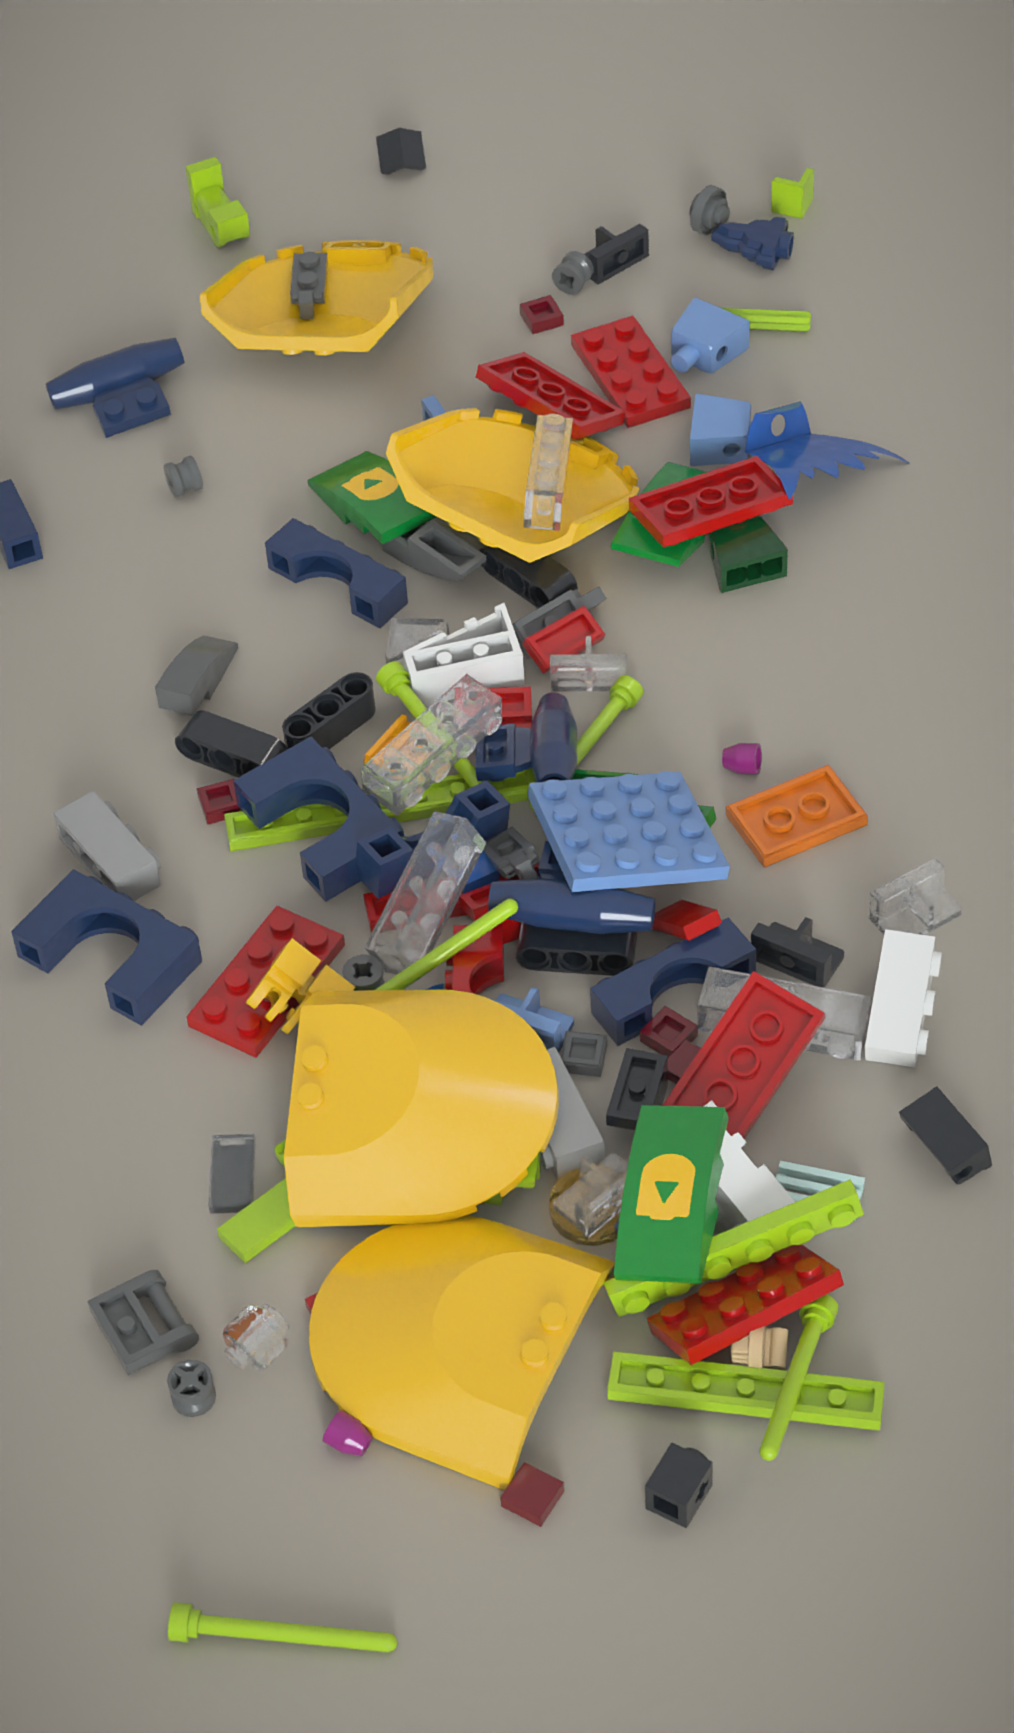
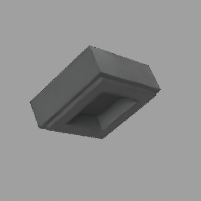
[561,1031,607,1077]

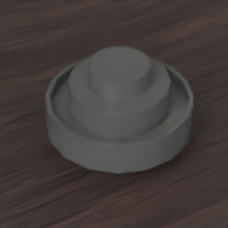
[689,185,730,236]

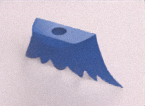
[745,401,910,499]

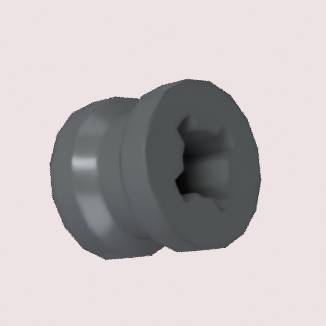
[552,251,594,295]
[163,455,203,498]
[342,954,385,991]
[167,1360,216,1417]

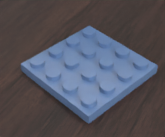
[528,771,730,892]

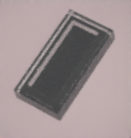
[208,1134,256,1214]

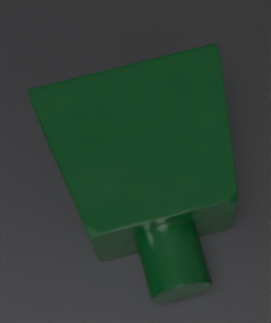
[710,516,788,593]

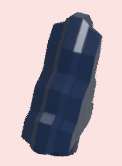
[711,217,794,271]

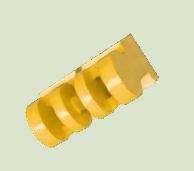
[246,938,355,1034]

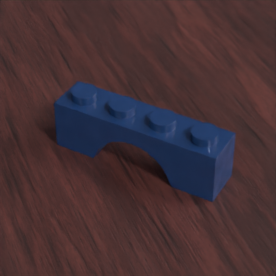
[265,518,408,629]
[355,780,510,899]
[590,917,756,1046]

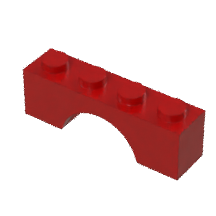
[445,923,504,995]

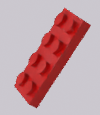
[571,315,691,428]
[475,352,626,439]
[629,456,793,548]
[186,905,345,1058]
[662,971,826,1139]
[646,1244,844,1365]

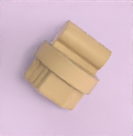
[731,1326,788,1370]

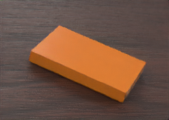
[726,764,868,868]

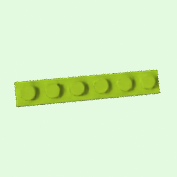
[604,1179,864,1317]
[607,1351,885,1431]

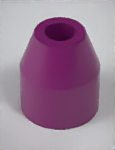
[722,743,762,774]
[322,1410,373,1456]

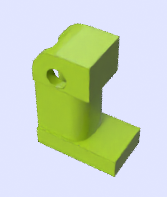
[185,156,250,247]

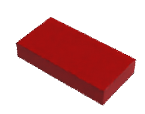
[522,605,606,674]
[653,899,722,941]

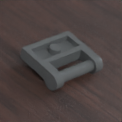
[88,1269,199,1375]

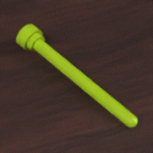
[376,661,484,787]
[529,675,644,812]
[366,899,518,991]
[759,1294,839,1461]
[168,1602,398,1652]

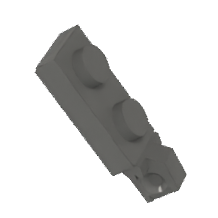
[290,252,328,319]
[512,586,607,659]
[478,827,540,880]

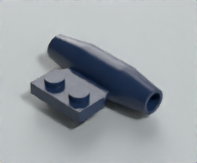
[45,337,185,438]
[475,692,578,782]
[488,841,656,934]

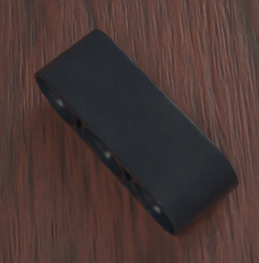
[479,545,578,608]
[282,672,376,749]
[175,710,288,778]
[516,923,637,976]

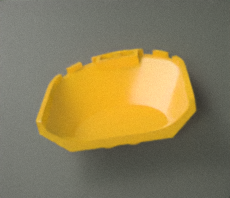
[200,240,434,355]
[386,408,640,563]
[284,990,559,1227]
[309,1215,615,1491]

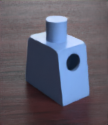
[671,297,750,373]
[690,394,752,466]

